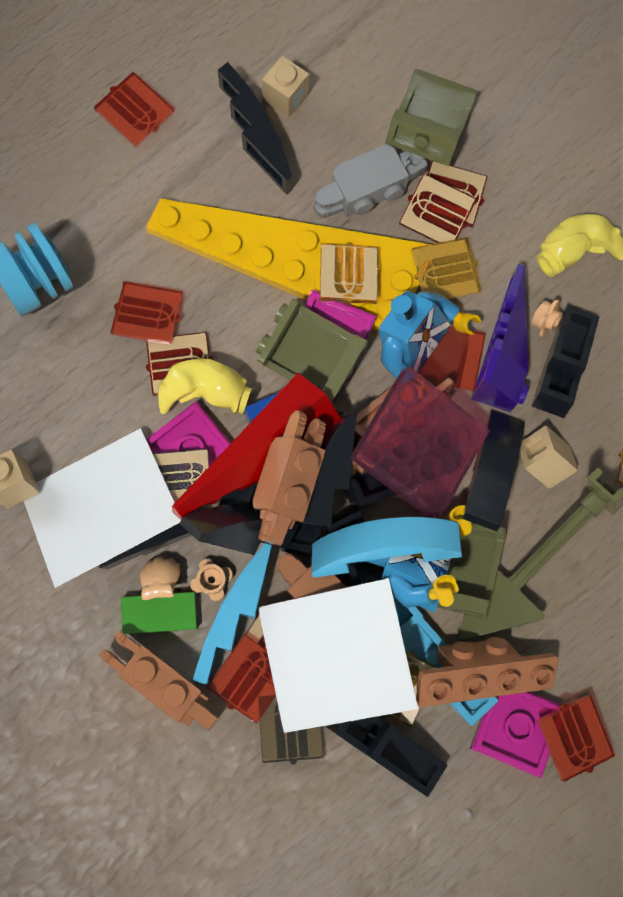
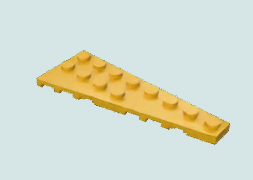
[146,198,433,331]

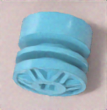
[0,223,73,317]

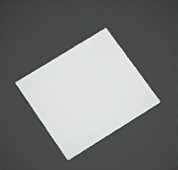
[24,428,181,588]
[258,578,418,733]

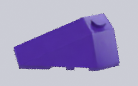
[471,264,529,413]

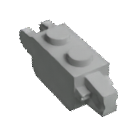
[314,145,427,218]

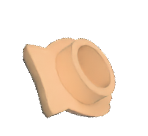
[140,555,181,600]

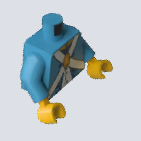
[379,291,481,402]
[365,505,472,613]

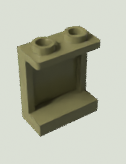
[385,69,477,166]
[256,299,368,405]
[432,510,506,620]

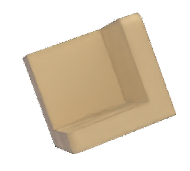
[520,425,578,488]

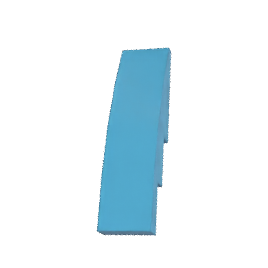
[192,543,272,685]

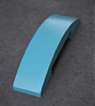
[312,517,462,578]
[393,597,498,727]

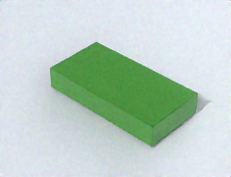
[121,592,197,635]

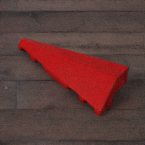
[172,373,340,520]

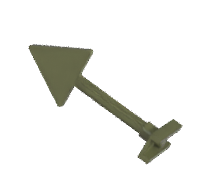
[459,468,623,641]

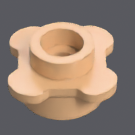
[532,299,563,337]
[190,559,233,601]

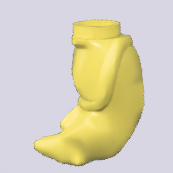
[537,214,623,278]
[158,358,252,415]

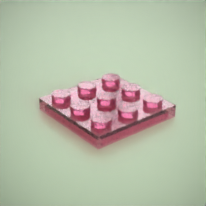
[350,366,490,519]

